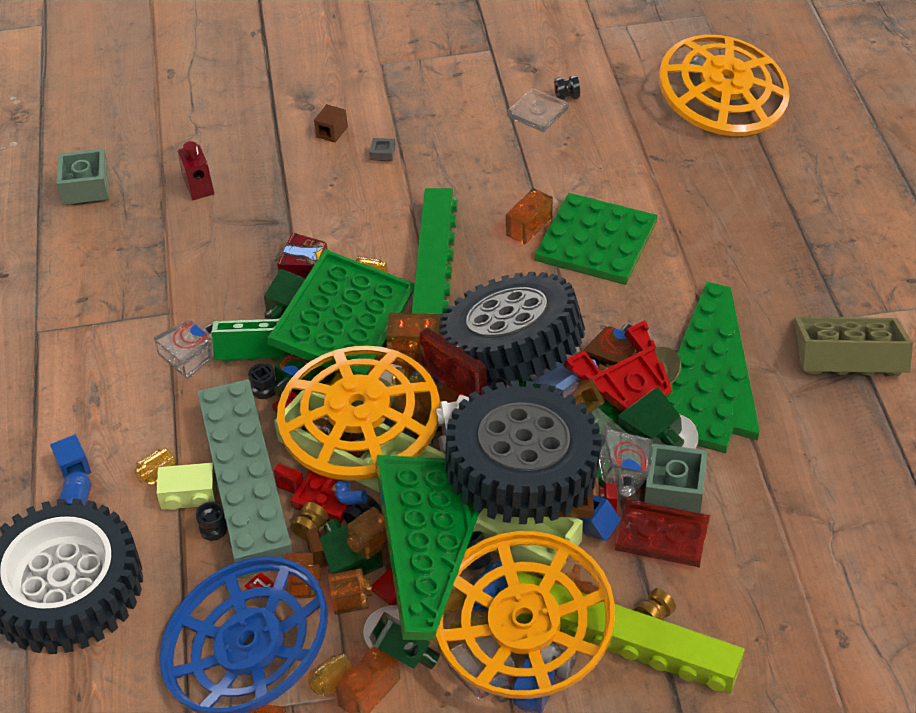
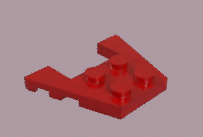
[563,320,673,412]

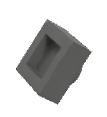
[370,138,396,161]

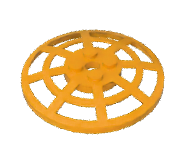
[659,35,790,136]
[277,346,440,480]
[436,531,615,699]

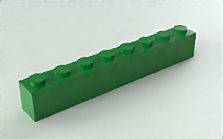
[410,188,458,343]

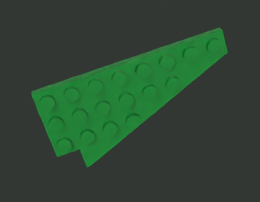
[666,281,760,453]
[375,455,480,640]

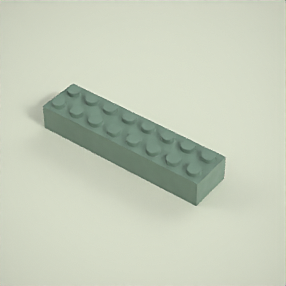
[197,379,294,578]

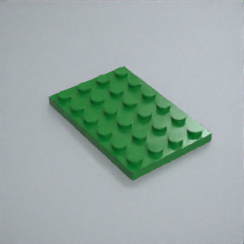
[267,249,415,375]

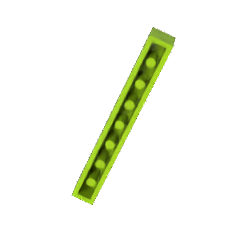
[516,572,745,694]

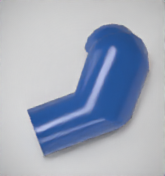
[334,481,368,505]

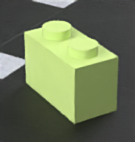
[156,463,217,510]

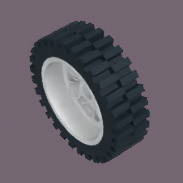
[0,498,143,654]

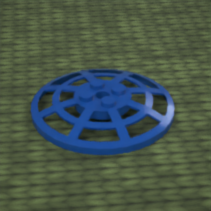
[159,556,328,713]

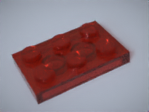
[420,327,487,397]
[615,499,710,568]

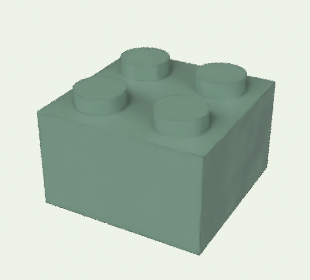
[57,149,110,205]
[644,443,708,515]

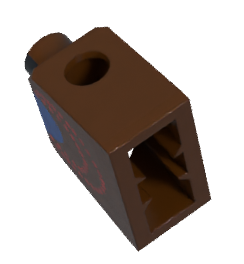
[584,324,638,371]

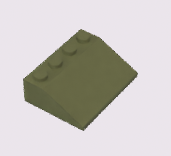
[795,316,913,376]

